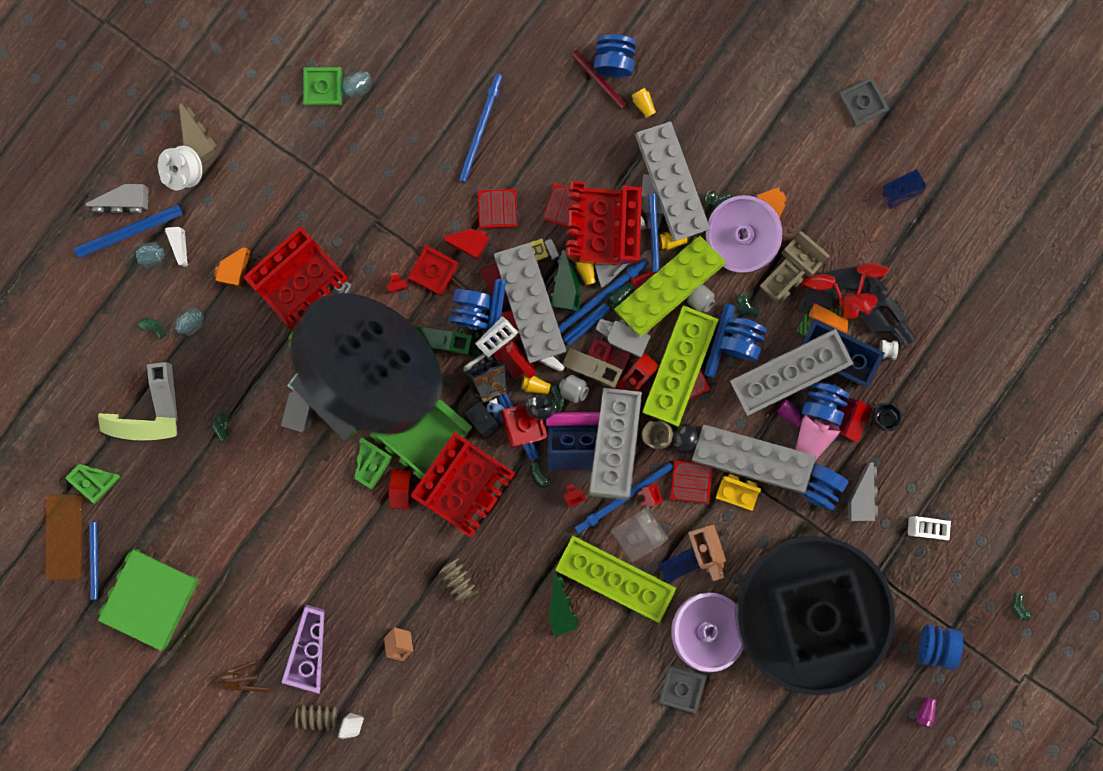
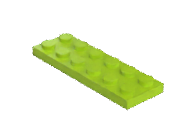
[615,236,726,338]
[642,305,719,427]
[555,536,676,623]

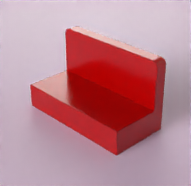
[494,340,536,379]
[838,397,872,443]

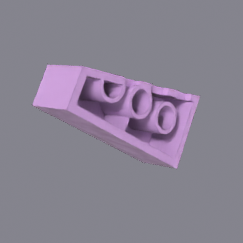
[282,605,325,694]

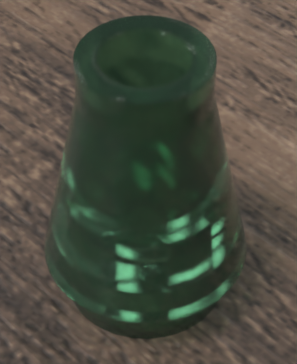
[607,282,635,309]

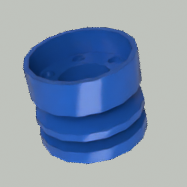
[594,34,636,78]
[449,289,492,331]
[719,317,767,361]
[801,383,850,426]
[798,462,849,511]
[918,624,963,671]

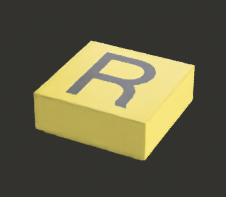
[531,239,548,261]

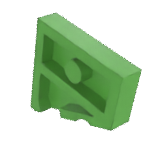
[355,437,393,489]
[66,464,121,504]

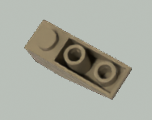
[179,103,217,164]
[562,348,622,389]

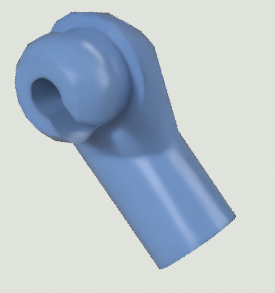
[487,403,504,424]

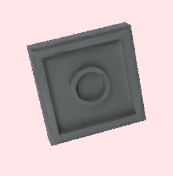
[838,77,890,128]
[659,665,707,714]

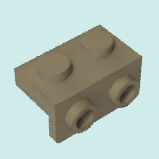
[781,231,829,277]
[759,258,804,302]

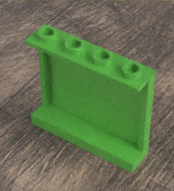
[370,399,473,480]
[98,549,200,651]

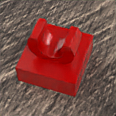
[387,272,409,294]
[563,483,586,508]
[637,484,663,507]

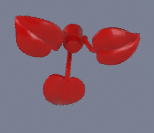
[800,263,889,319]

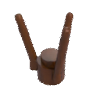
[221,661,271,692]

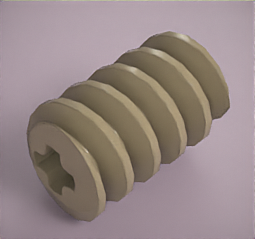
[439,558,478,601]
[295,704,337,731]

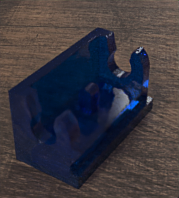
[882,169,926,209]
[658,547,700,583]

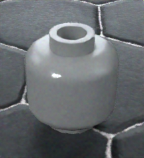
[687,284,715,312]
[559,375,589,403]

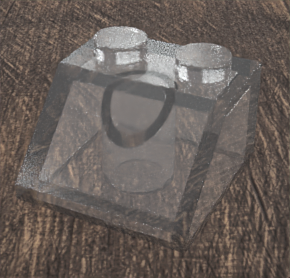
[611,507,669,562]

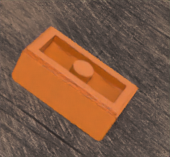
[808,304,848,333]

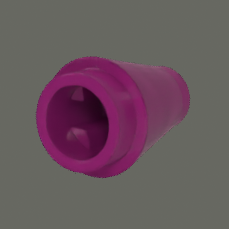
[776,399,803,427]
[915,697,937,728]

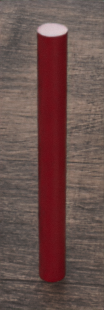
[571,50,627,110]

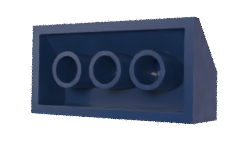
[799,319,885,388]
[548,427,598,470]

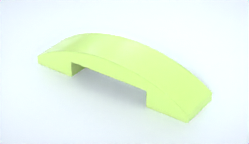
[98,413,177,440]

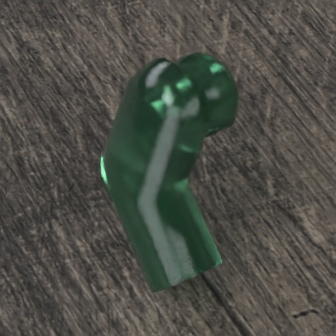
[736,292,760,317]

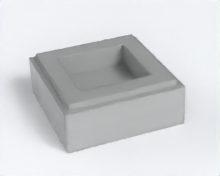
[545,239,559,262]

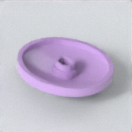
[706,195,782,273]
[672,593,743,672]

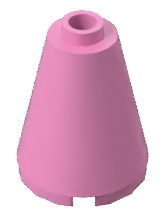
[795,414,840,461]

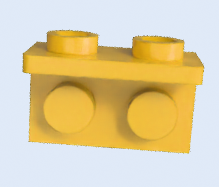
[715,474,761,511]

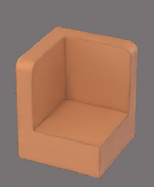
[384,628,413,661]

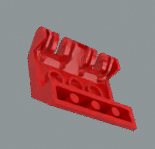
[566,181,642,266]
[244,226,349,330]
[411,432,515,538]

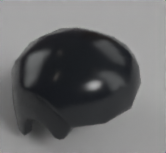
[525,397,555,421]
[872,402,902,431]
[670,424,699,454]

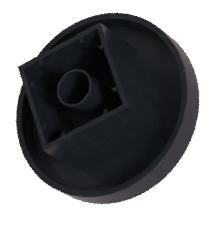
[290,293,442,441]
[735,536,895,695]

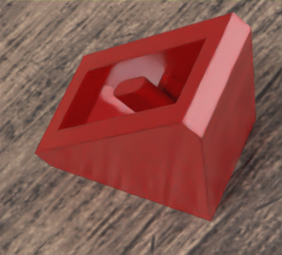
[389,470,412,509]

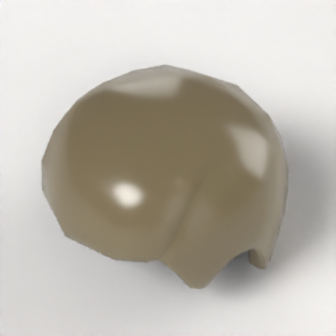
[641,420,673,450]

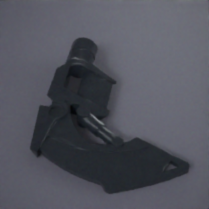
[798,267,916,349]

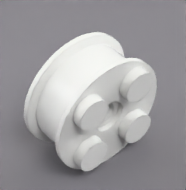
[158,146,202,190]

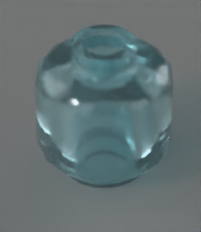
[343,70,372,98]
[136,242,165,268]
[175,307,204,336]

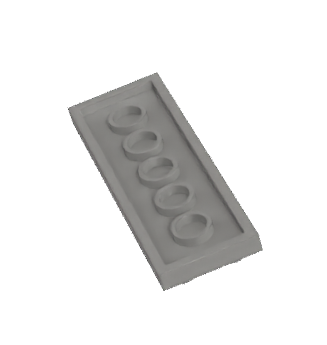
[635,122,710,242]
[494,243,566,364]
[730,329,853,416]
[590,388,642,500]
[692,425,816,494]

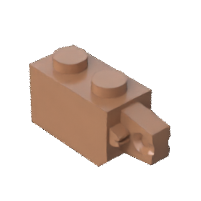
[688,525,726,581]

